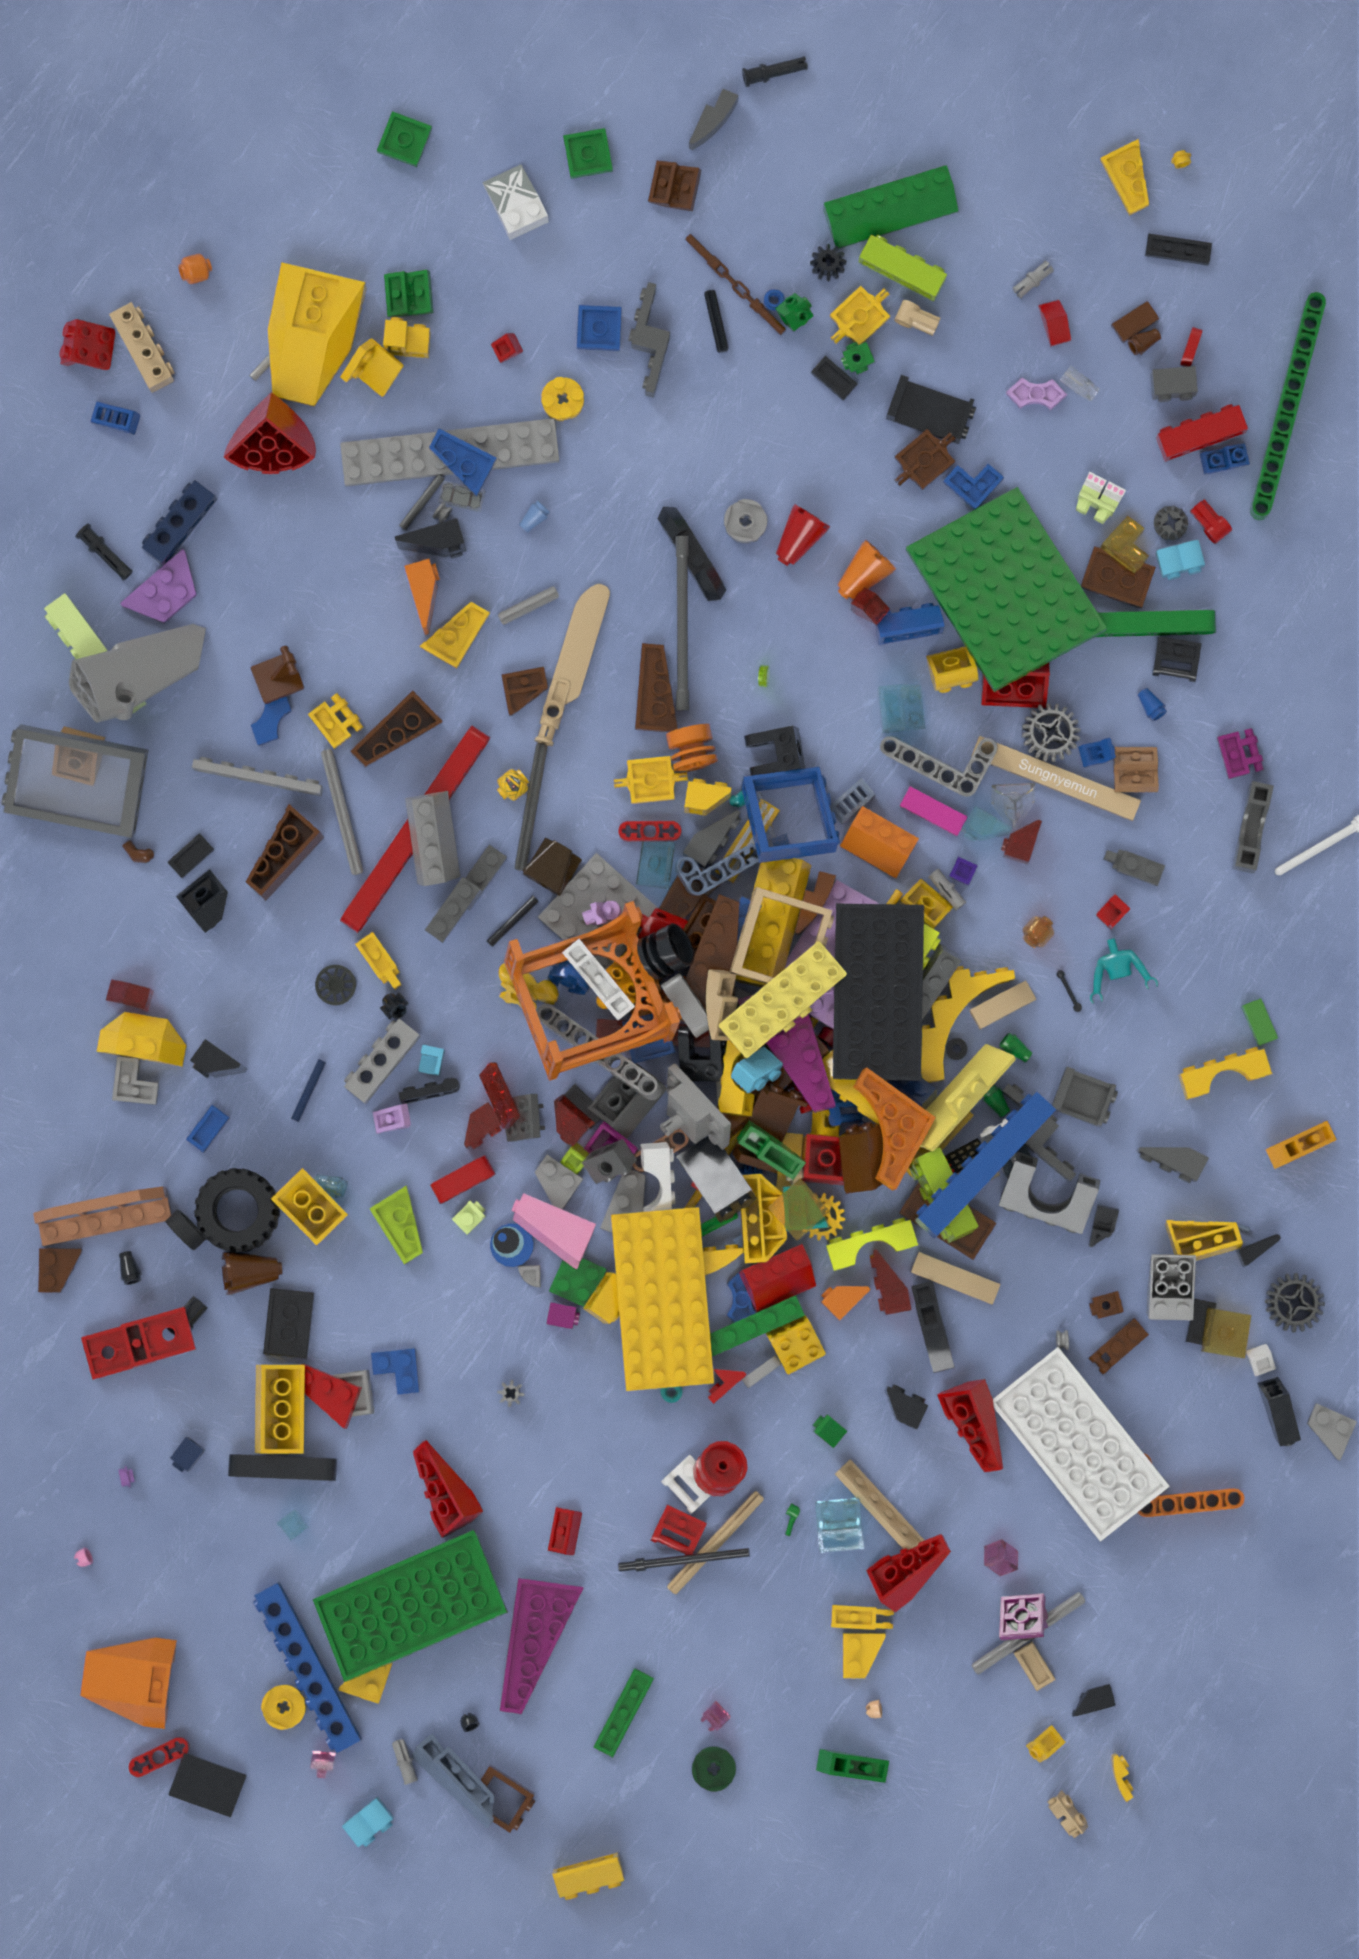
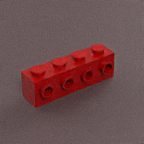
[1156,404,1248,462]

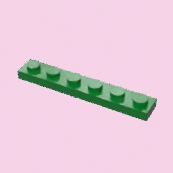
[710,1295,805,1357]

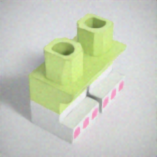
[1076,472,1126,524]

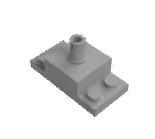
[660,1063,731,1150]

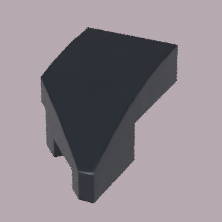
[1089,1204,1119,1247]
[1072,1684,1116,1717]

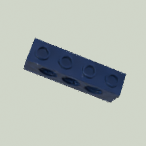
[141,480,217,566]

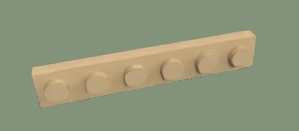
[835,1459,924,1549]

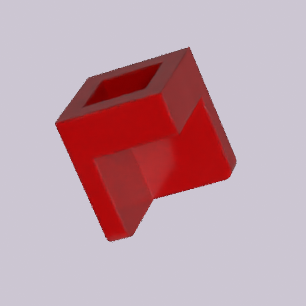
[1096,894,1131,929]

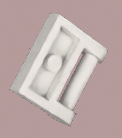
[661,1455,711,1514]

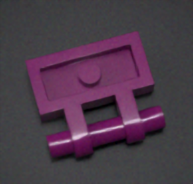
[1217,728,1264,780]

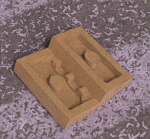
[1113,747,1159,792]

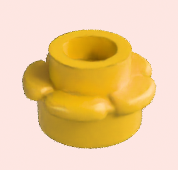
[1171,150,1192,169]

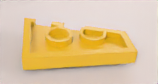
[1100,139,1149,216]
[419,602,490,669]

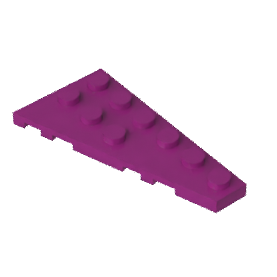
[737,995,836,1113]
[500,1578,584,1714]

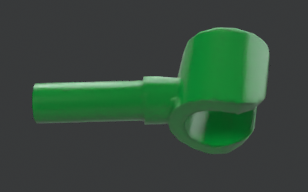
[785,1503,800,1536]

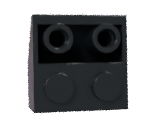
[885,1384,928,1429]

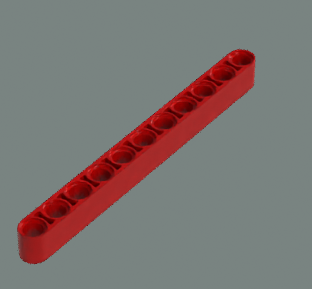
[340,725,491,933]

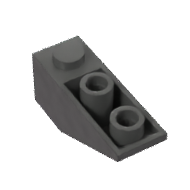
[683,810,741,869]
[1136,1147,1209,1183]

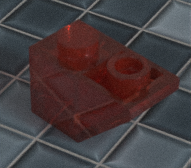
[464,1102,504,1150]

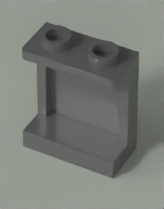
[1052,1067,1118,1127]

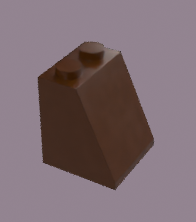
[839,1122,883,1194]

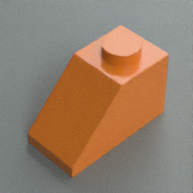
[821,1286,871,1321]

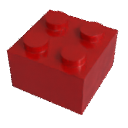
[801,1134,844,1186]

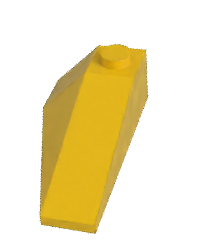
[822,1050,879,1123]

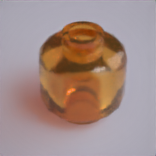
[1022,916,1054,948]

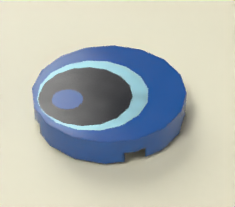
[490,1223,534,1267]

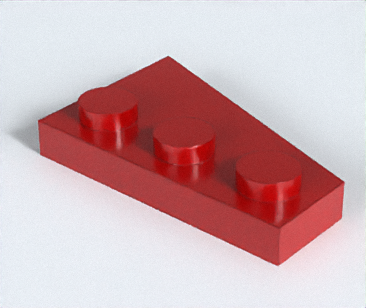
[301,1364,362,1429]

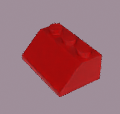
[981,663,1050,708]
[739,1244,816,1313]

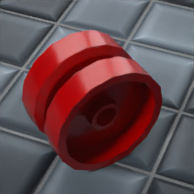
[693,1441,748,1496]

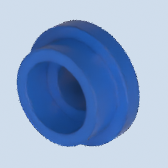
[764,289,785,311]

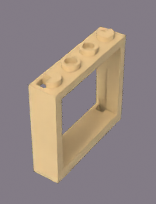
[729,887,834,984]

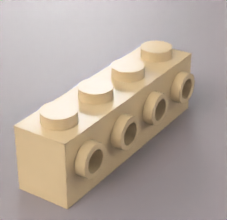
[109,302,175,393]

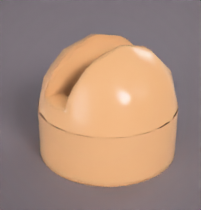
[866,1700,882,1719]

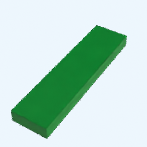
[593,1668,654,1758]

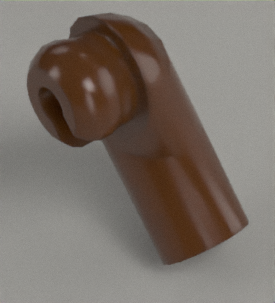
[122,840,154,863]

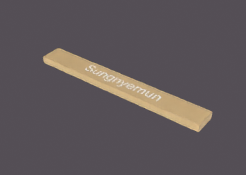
[971,736,1141,821]

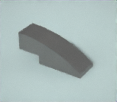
[689,89,739,150]

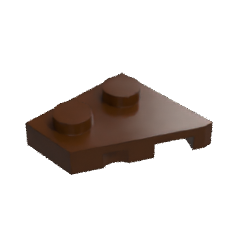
[501,667,548,716]
[38,1248,83,1293]

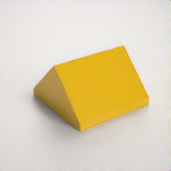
[899,878,953,929]

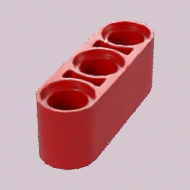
[430,1155,496,1204]

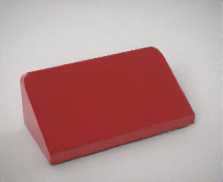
[547,1507,582,1555]

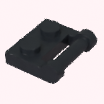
[1152,636,1202,682]

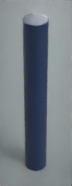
[291,1059,326,1122]

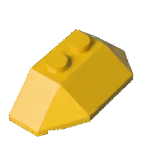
[96,1012,187,1067]
[741,1174,787,1263]

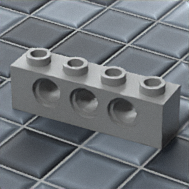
[344,1019,421,1104]

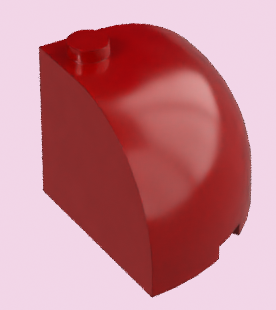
[223,392,316,474]

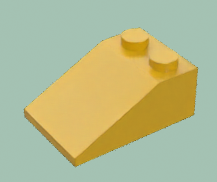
[271,1168,348,1246]

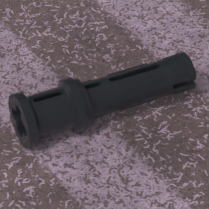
[742,56,808,87]
[75,523,133,580]

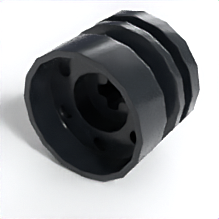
[637,923,694,980]

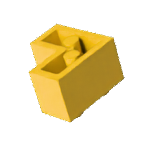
[383,317,431,358]

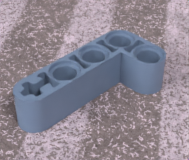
[675,843,759,896]

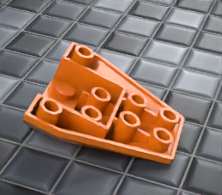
[80,1637,177,1729]

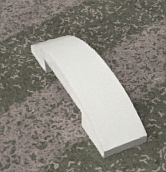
[562,939,635,1020]

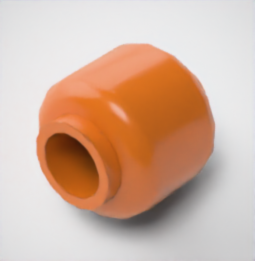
[178,253,212,284]

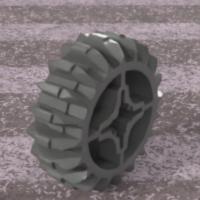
[1265,1273,1325,1333]

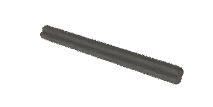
[515,743,548,871]

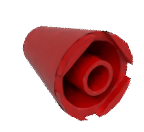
[776,504,831,566]

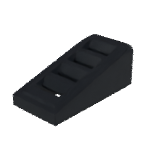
[1236,1234,1281,1267]

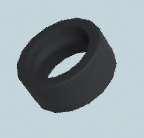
[165,1209,206,1250]

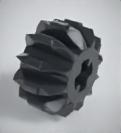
[810,244,847,282]

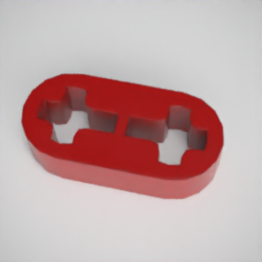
[1180,327,1203,367]

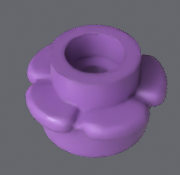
[119,1466,135,1488]

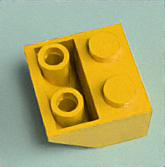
[684,779,731,816]

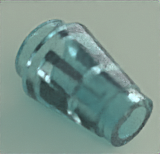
[314,1174,348,1198]

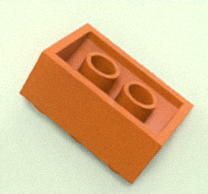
[840,806,919,879]

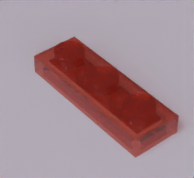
[479,1062,520,1129]

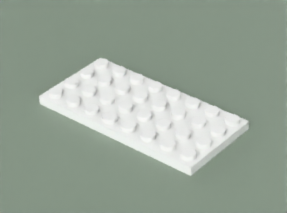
[993,1347,1170,1542]

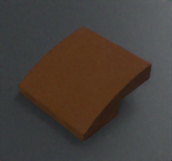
[648,160,702,211]

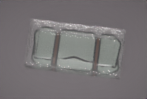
[438,481,486,512]

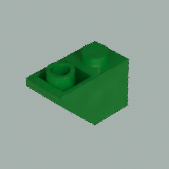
[812,1414,847,1448]

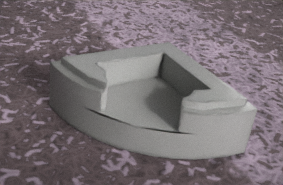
[518,1265,541,1287]

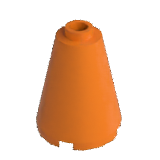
[837,540,896,600]

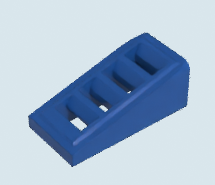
[90,401,140,435]

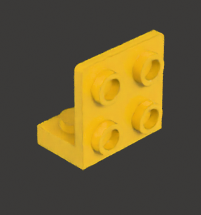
[340,338,404,397]
[765,1315,826,1374]

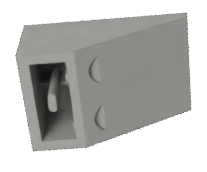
[1146,1254,1196,1320]

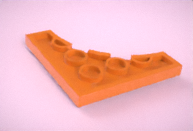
[853,1068,936,1191]

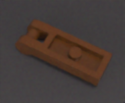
[1088,1318,1149,1375]

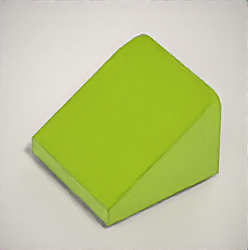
[559,1142,589,1175]

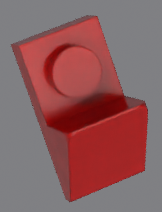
[708,1369,746,1404]

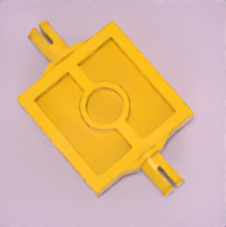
[829,286,890,345]
[614,756,688,804]

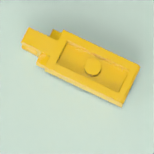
[355,932,402,990]

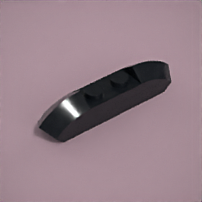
[657,507,726,601]

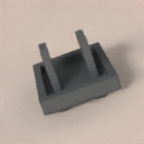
[504,1094,545,1142]

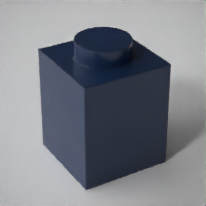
[170,1437,205,1472]

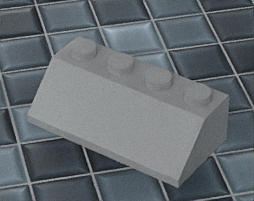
[405,791,460,886]

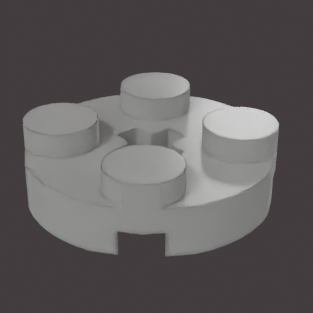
[724,499,767,543]

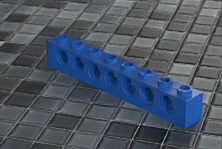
[253,1582,362,1753]

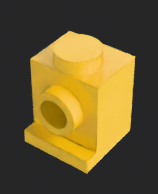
[809,1109,839,1137]

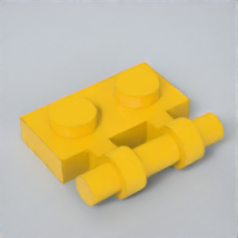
[308,693,364,749]

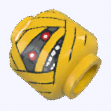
[496,769,529,801]

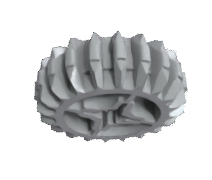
[1022,703,1081,762]

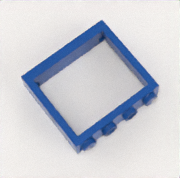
[741,767,840,863]

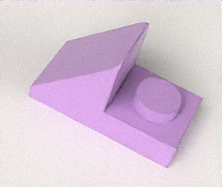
[373,1104,411,1134]

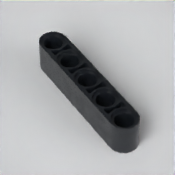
[228,1454,337,1481]

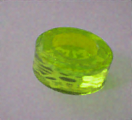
[758,665,769,687]

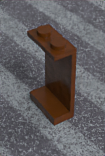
[732,1084,808,1174]

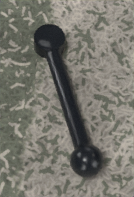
[1056,970,1082,1012]

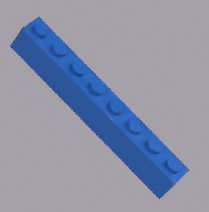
[915,1092,1056,1239]

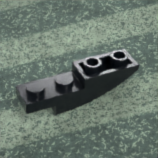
[911,1281,955,1373]

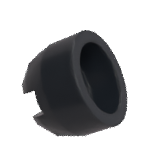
[460,1713,480,1732]

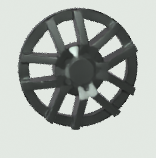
[315,965,356,1006]

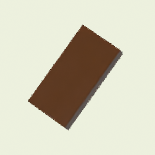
[1111,301,1159,343]

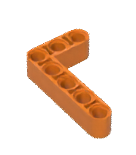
[1137,1453,1245,1517]

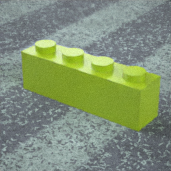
[858,235,947,302]

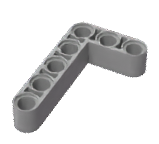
[880,736,998,797]

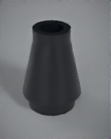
[119,1251,142,1285]

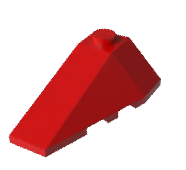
[937,1379,1003,1472]

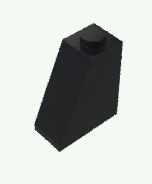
[1257,1377,1301,1447]

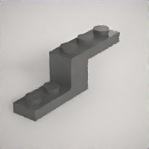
[628,282,670,398]
[425,844,507,943]
[1002,1083,1076,1182]

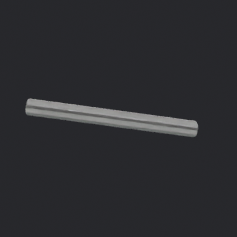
[321,749,363,875]
[971,1592,1085,1674]

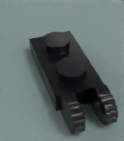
[399,1077,460,1104]

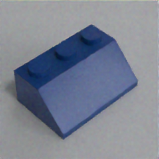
[874,603,945,645]

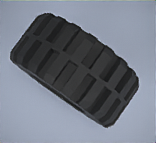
[194,1168,280,1253]

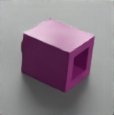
[546,1302,580,1329]

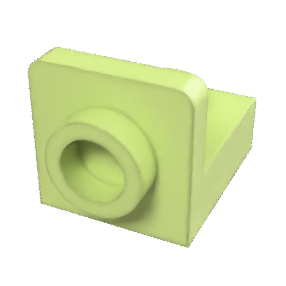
[452,1201,486,1235]

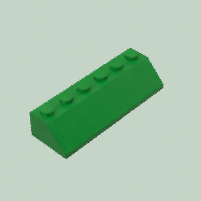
[823,165,959,249]

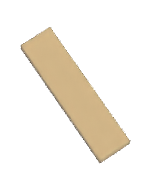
[910,1252,1001,1305]

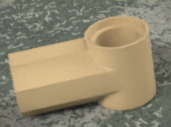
[894,300,941,336]

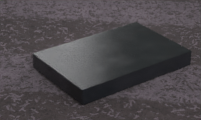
[263,1288,314,1358]
[168,1752,247,1818]

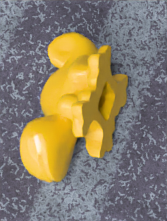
[498,963,559,1009]

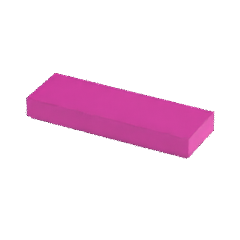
[900,786,967,836]

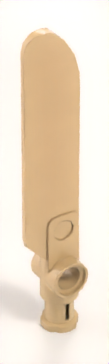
[534,584,610,746]

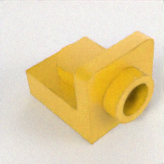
[1026,1725,1066,1763]

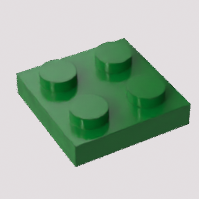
[377,111,433,167]
[563,128,613,179]
[549,1258,607,1307]

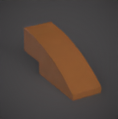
[795,871,836,935]

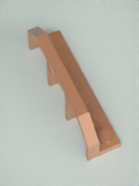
[33,1186,172,1246]

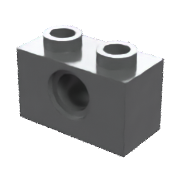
[582,1139,637,1184]

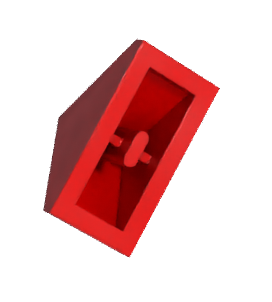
[1038,300,1071,347]

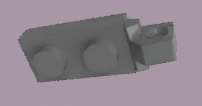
[1103,849,1165,886]

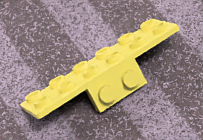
[719,941,847,1058]
[920,1044,1016,1152]

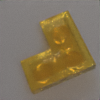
[1101,516,1149,574]

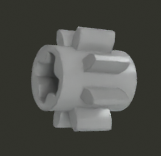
[497,1380,525,1407]

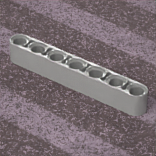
[536,1004,662,1100]

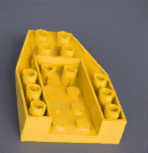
[268,262,367,407]

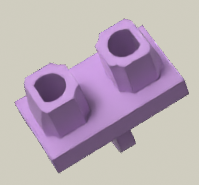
[582,901,621,925]

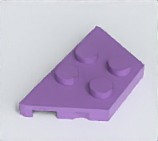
[120,549,197,624]

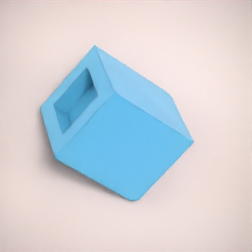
[418,1045,445,1076]

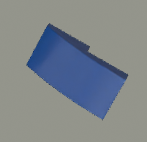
[1200,443,1250,475]

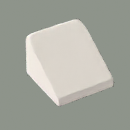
[1246,1344,1276,1377]

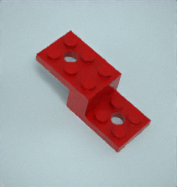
[81,1307,197,1380]

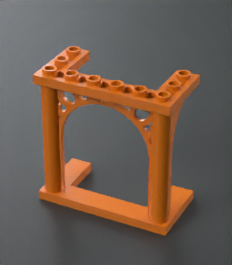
[504,901,681,1081]

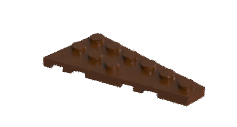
[681,894,739,1032]

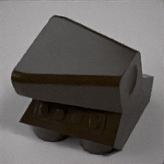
[522,837,582,896]

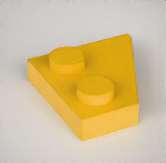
[843,1633,886,1678]
[339,1662,393,1704]

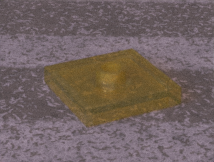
[768,1178,830,1241]
[1201,1308,1251,1359]

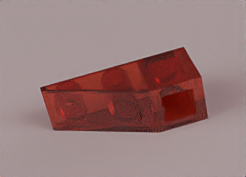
[869,1249,912,1315]

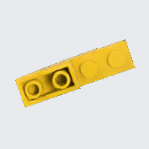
[703,1244,743,1276]

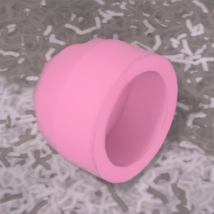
[74,1548,93,1567]

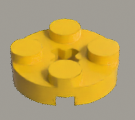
[541,377,584,421]
[261,1684,306,1730]

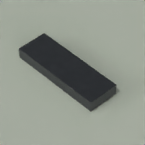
[1145,233,1212,266]

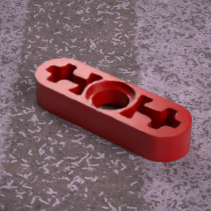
[618,821,681,842]
[128,1737,190,1777]

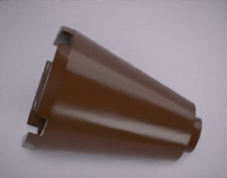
[222,1251,282,1296]

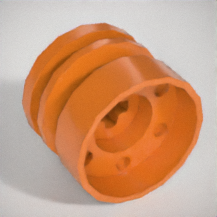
[666,724,718,772]

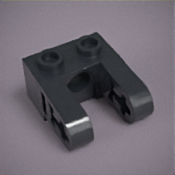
[744,725,805,776]
[678,1026,726,1081]

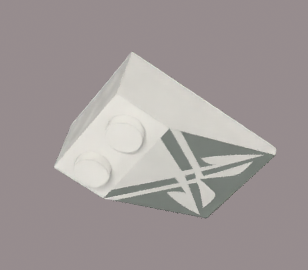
[482,165,549,240]

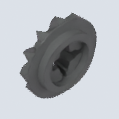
[1153,506,1188,540]

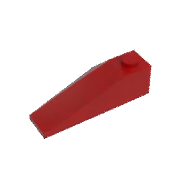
[413,1440,483,1538]
[866,1534,951,1612]

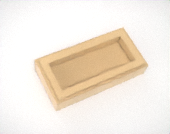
[1013,1641,1056,1691]

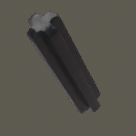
[704,290,729,353]

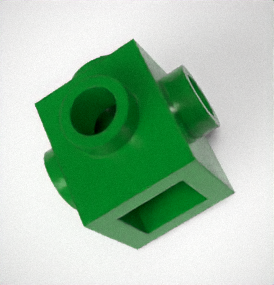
[775,293,814,331]
[841,342,876,375]

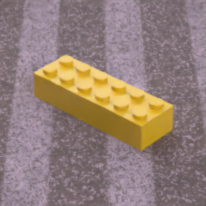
[735,858,812,988]

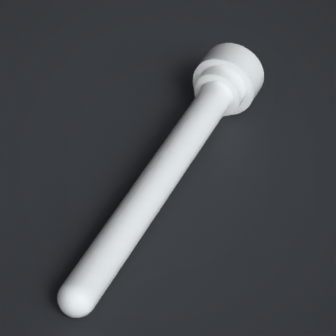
[1275,815,1359,876]

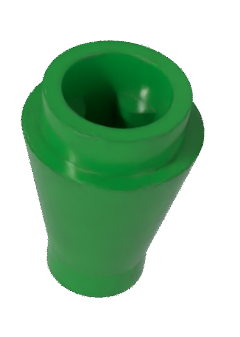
[999,1033,1033,1062]
[982,1084,1010,1118]

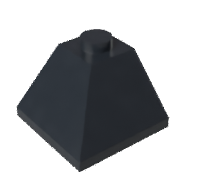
[176,869,228,933]

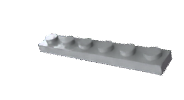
[192,757,323,796]

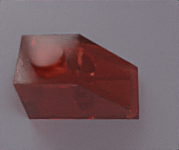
[850,587,890,625]
[1001,820,1042,865]
[105,979,154,1012]
[554,1094,595,1146]

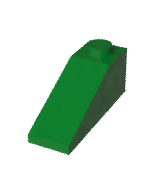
[816,1749,889,1783]

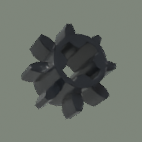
[380,992,409,1020]

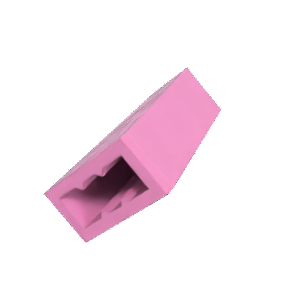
[511,1193,596,1269]

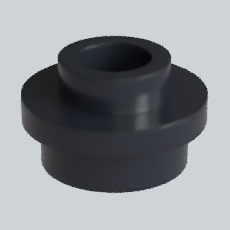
[946,1038,968,1060]

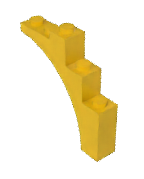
[921,966,1015,1083]

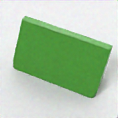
[1241,998,1278,1047]

